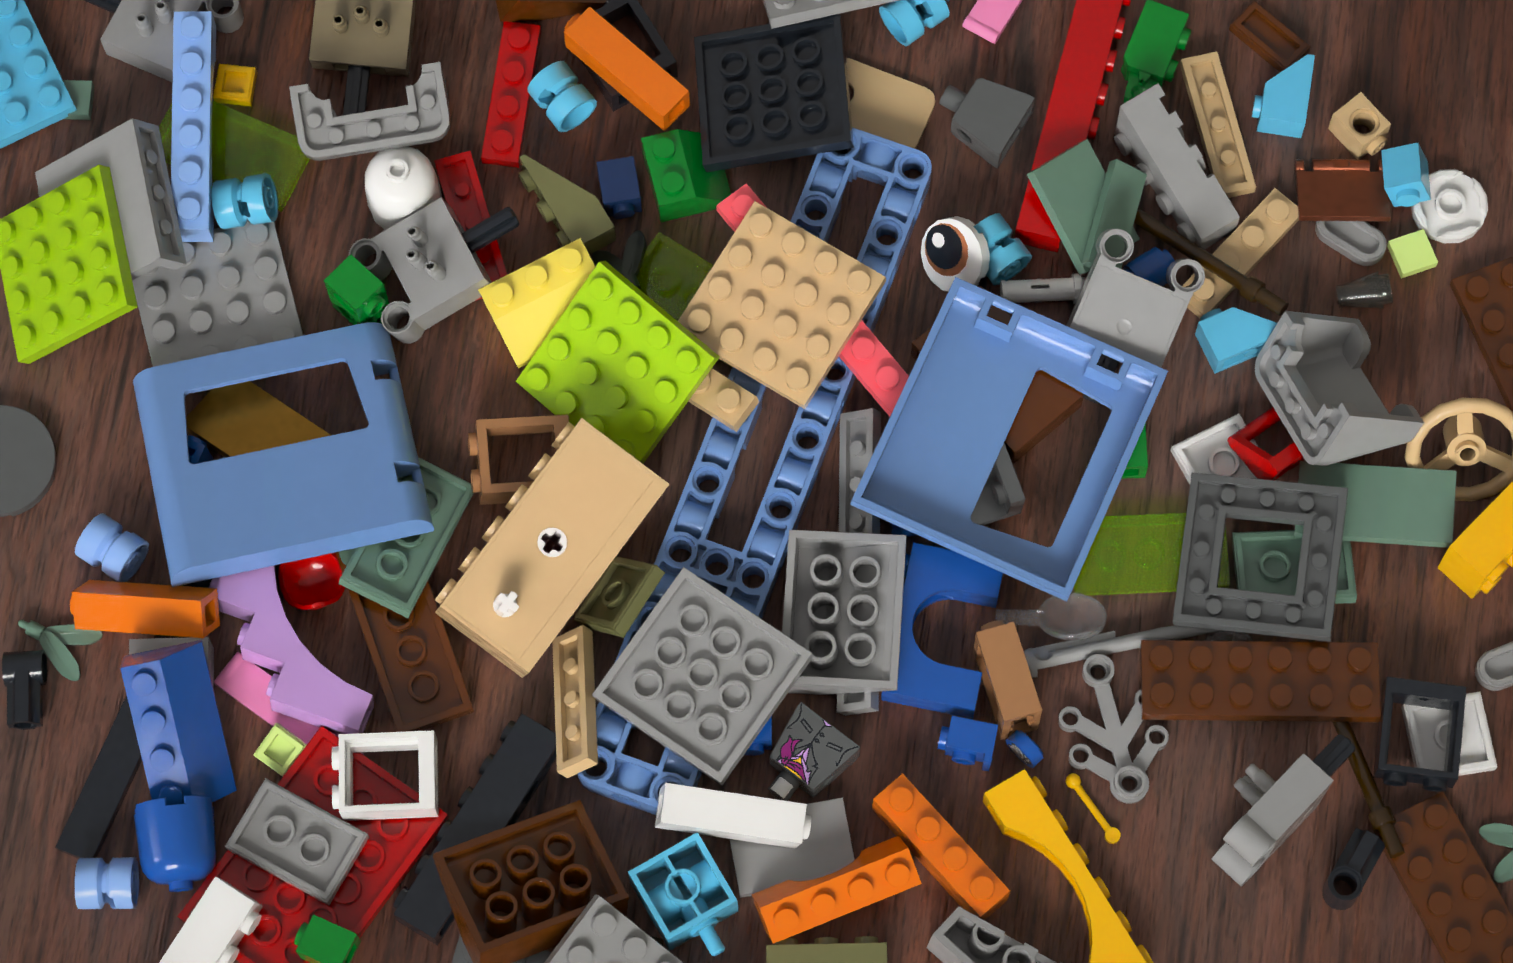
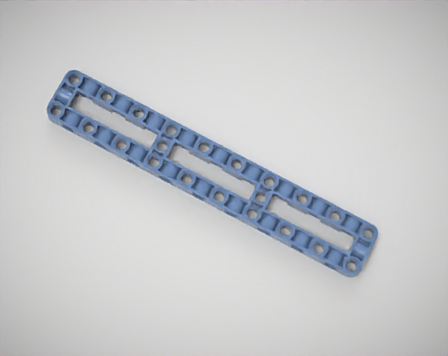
[578,127,932,815]

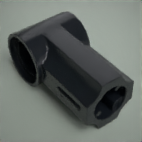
[2,650,48,730]
[1322,828,1385,910]

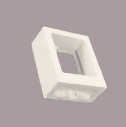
[332,730,439,821]

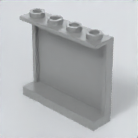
[35,118,187,280]

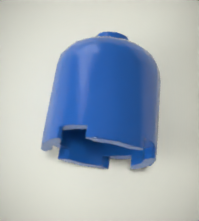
[134,796,216,892]

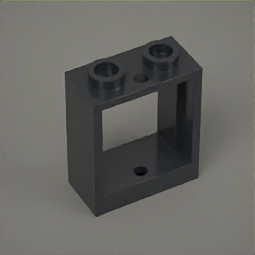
[581,0,678,112]
[1373,676,1467,792]

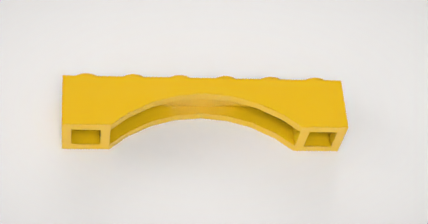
[983,769,1153,963]

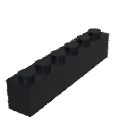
[393,714,556,946]

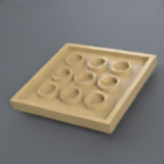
[678,201,886,409]

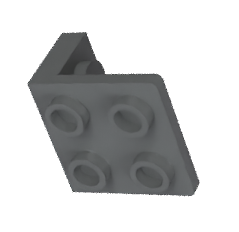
[971,443,1025,526]

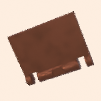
[1295,159,1391,222]

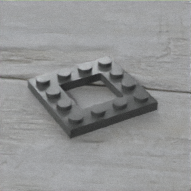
[1173,472,1348,642]

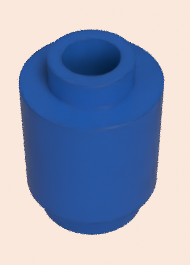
[1123,247,1175,286]

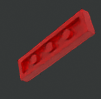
[481,21,541,168]
[434,150,507,301]

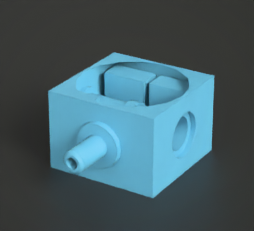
[628,832,738,956]

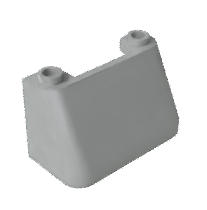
[289,62,450,161]
[1255,311,1424,466]

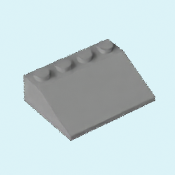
[782,530,907,695]

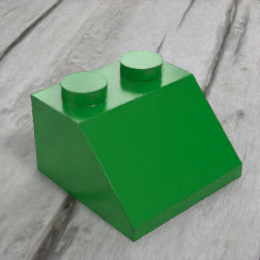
[641,129,731,223]

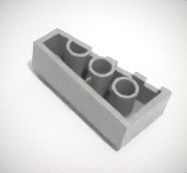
[1114,83,1240,250]
[926,907,1062,963]

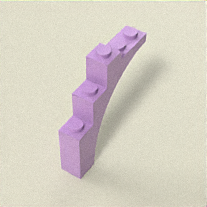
[209,565,374,734]

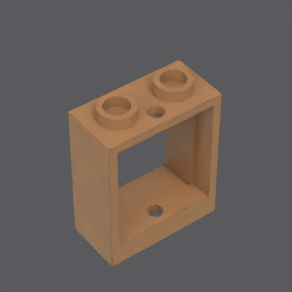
[468,415,569,505]
[973,620,1042,740]

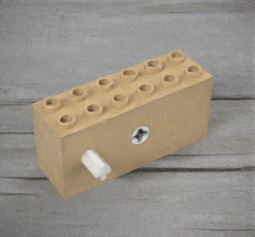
[435,418,669,678]

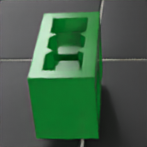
[324,254,389,325]

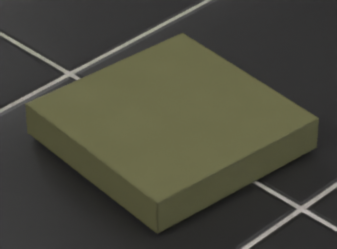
[574,556,665,638]

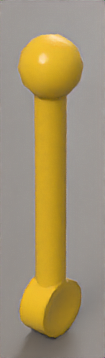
[1065,773,1121,844]

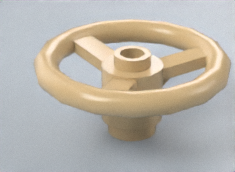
[1404,397,1513,501]

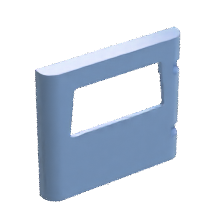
[850,277,1168,602]
[133,322,434,587]

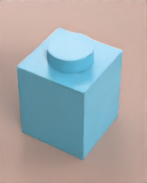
[1381,143,1431,207]

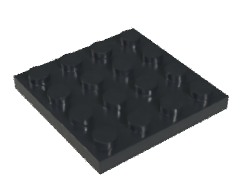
[694,14,854,172]

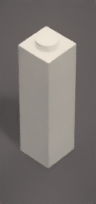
[655,783,811,849]

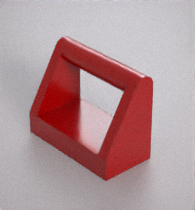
[1228,407,1305,481]

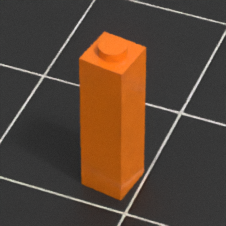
[564,6,690,131]
[70,580,220,638]

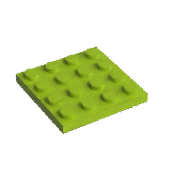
[0,165,138,364]
[516,261,720,464]

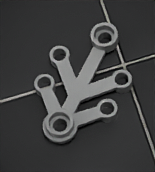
[1058,654,1169,804]

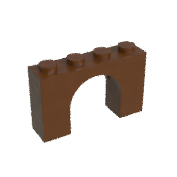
[911,286,1084,464]

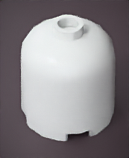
[365,146,442,230]

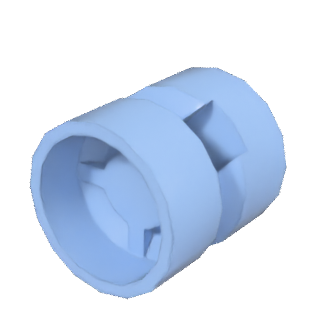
[75,513,149,582]
[75,857,139,909]

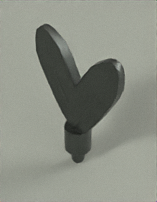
[592,230,647,290]

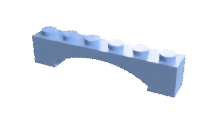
[171,11,216,242]

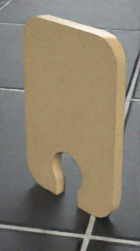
[846,58,935,149]

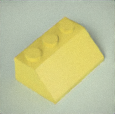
[478,238,595,369]

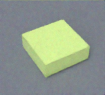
[1387,229,1438,279]
[253,723,307,777]

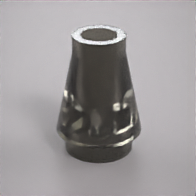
[1336,271,1393,309]

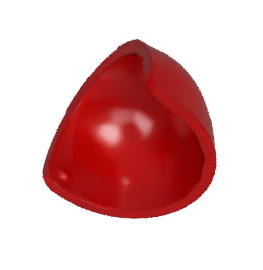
[278,553,345,610]

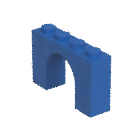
[881,542,1003,719]

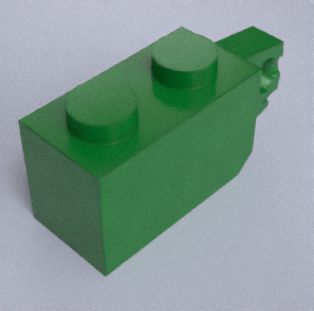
[1121,0,1192,103]

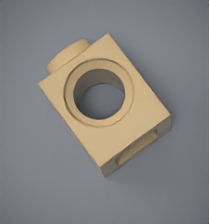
[1328,92,1391,160]

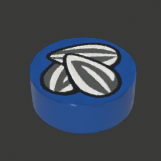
[1006,730,1043,768]

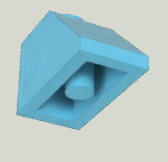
[1251,54,1315,138]
[1195,307,1277,374]

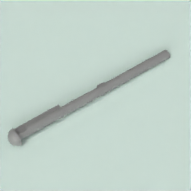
[1024,625,1221,678]

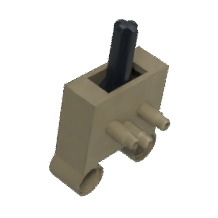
[309,0,417,116]

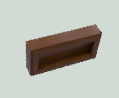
[1229,0,1311,72]

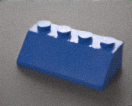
[120,640,237,805]

